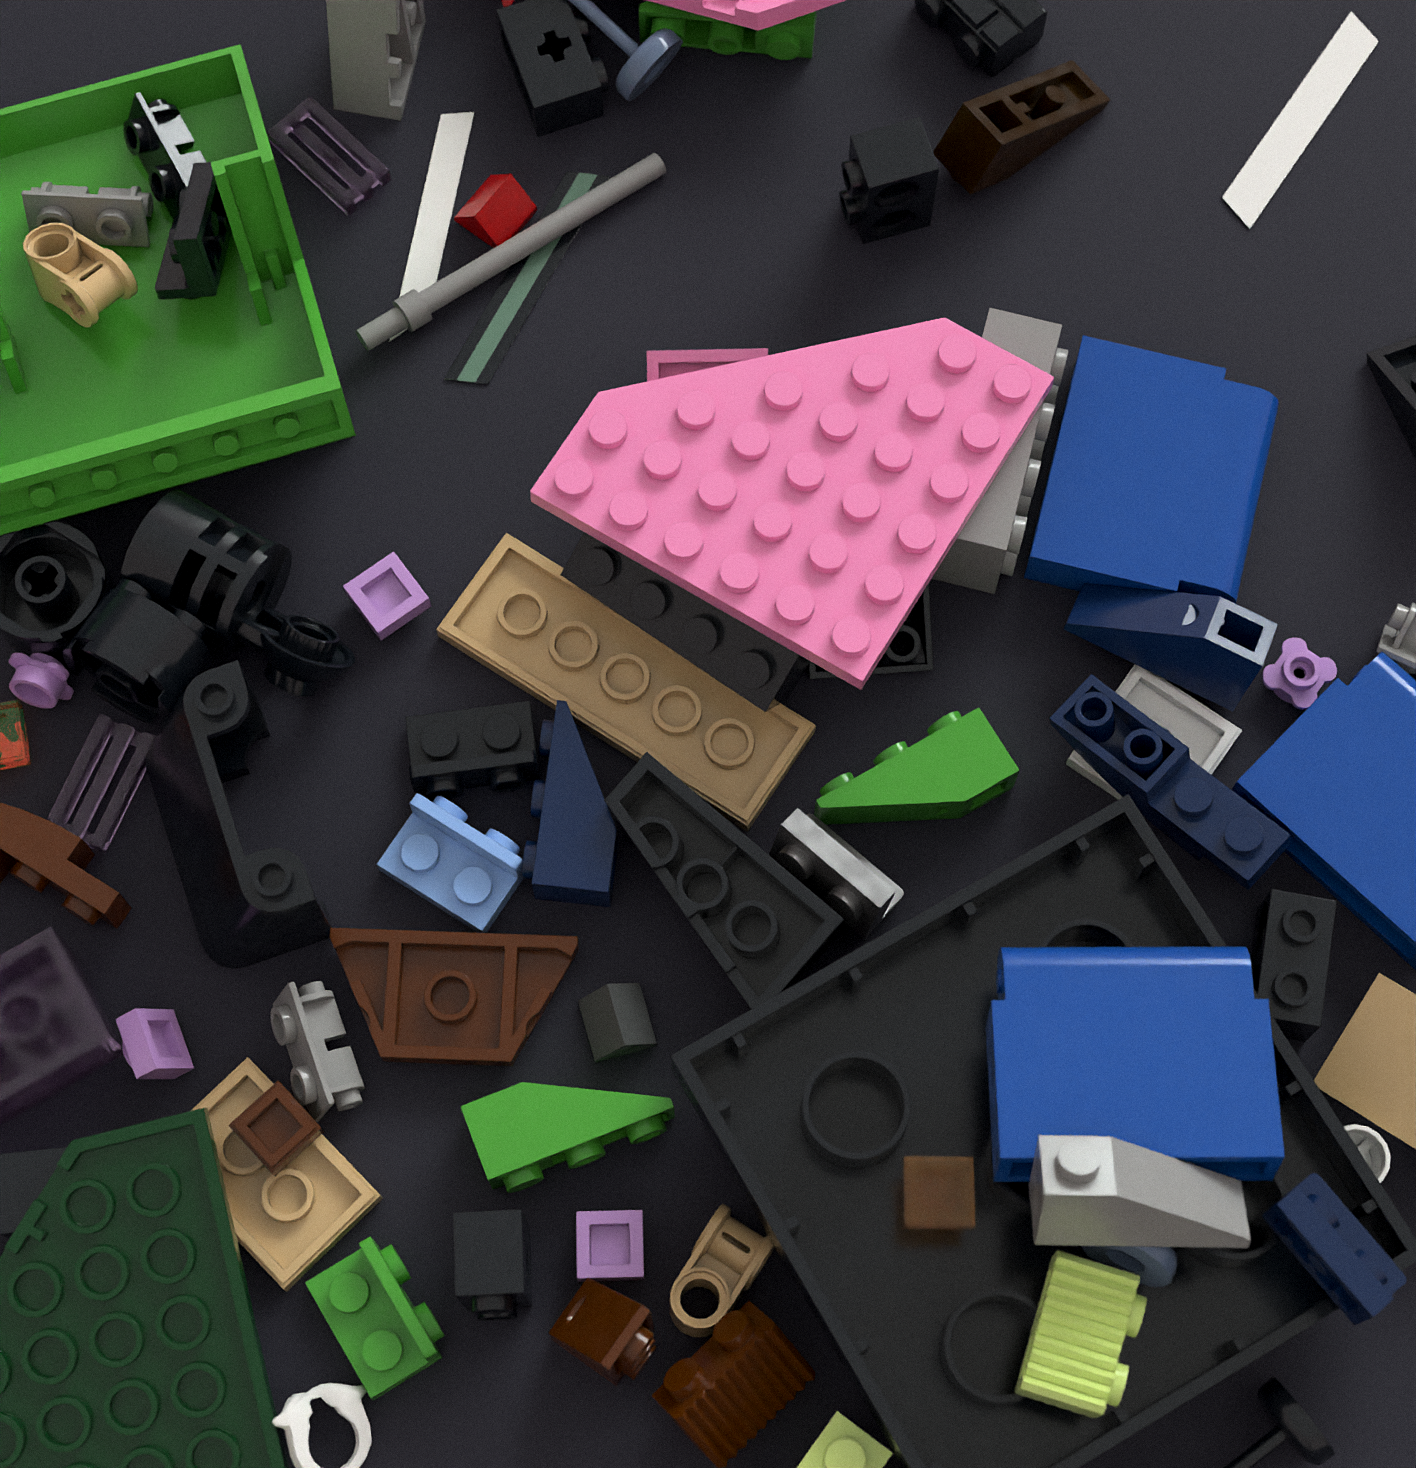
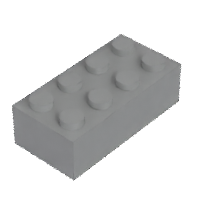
[932,308,1069,594]

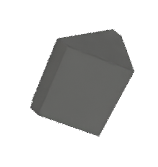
[578,983,657,1064]

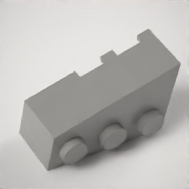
[326,0,426,121]

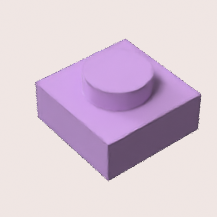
[343,551,431,641]
[115,1008,194,1079]
[576,1210,644,1282]

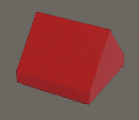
[454,174,537,248]

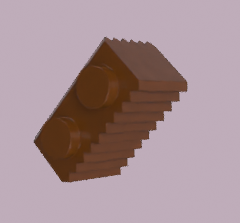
[651,1301,816,1468]

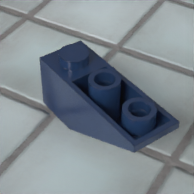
[1063,583,1278,712]
[522,700,619,908]

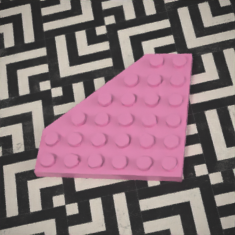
[530,317,1054,690]

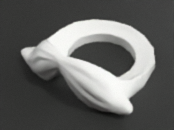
[272,1383,372,1468]

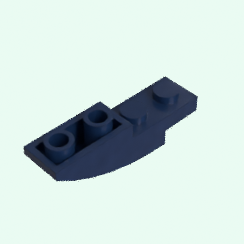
[1049,674,1291,890]

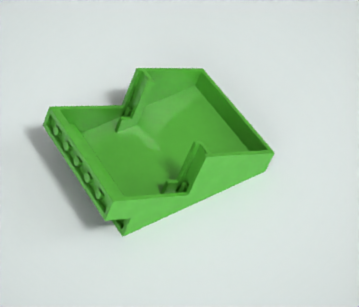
[0,44,356,535]

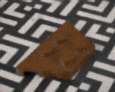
[330,928,579,1066]

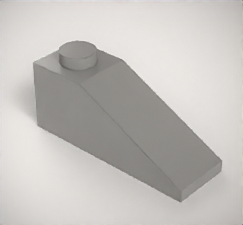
[1029,1135,1251,1248]

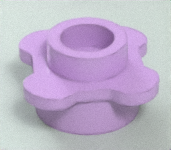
[1262,637,1337,710]
[8,653,74,709]

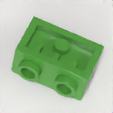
[305,1236,445,1400]

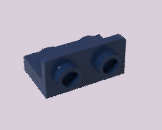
[1261,1173,1406,1326]

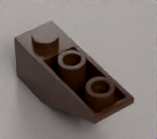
[548,1277,657,1386]

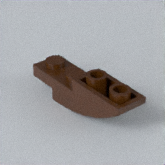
[0,803,132,929]

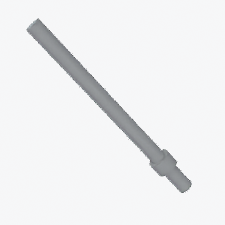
[355,153,666,351]

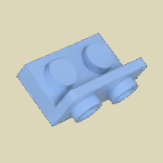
[377,793,524,933]

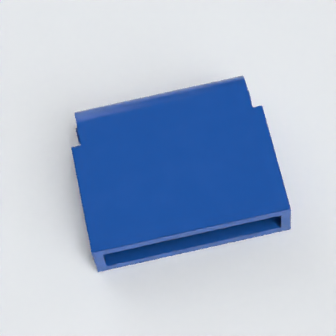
[1024,335,1279,604]
[1232,651,1416,970]
[986,946,1285,1182]

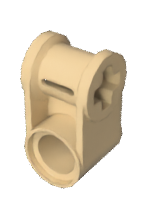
[23,223,138,328]
[669,1203,775,1337]

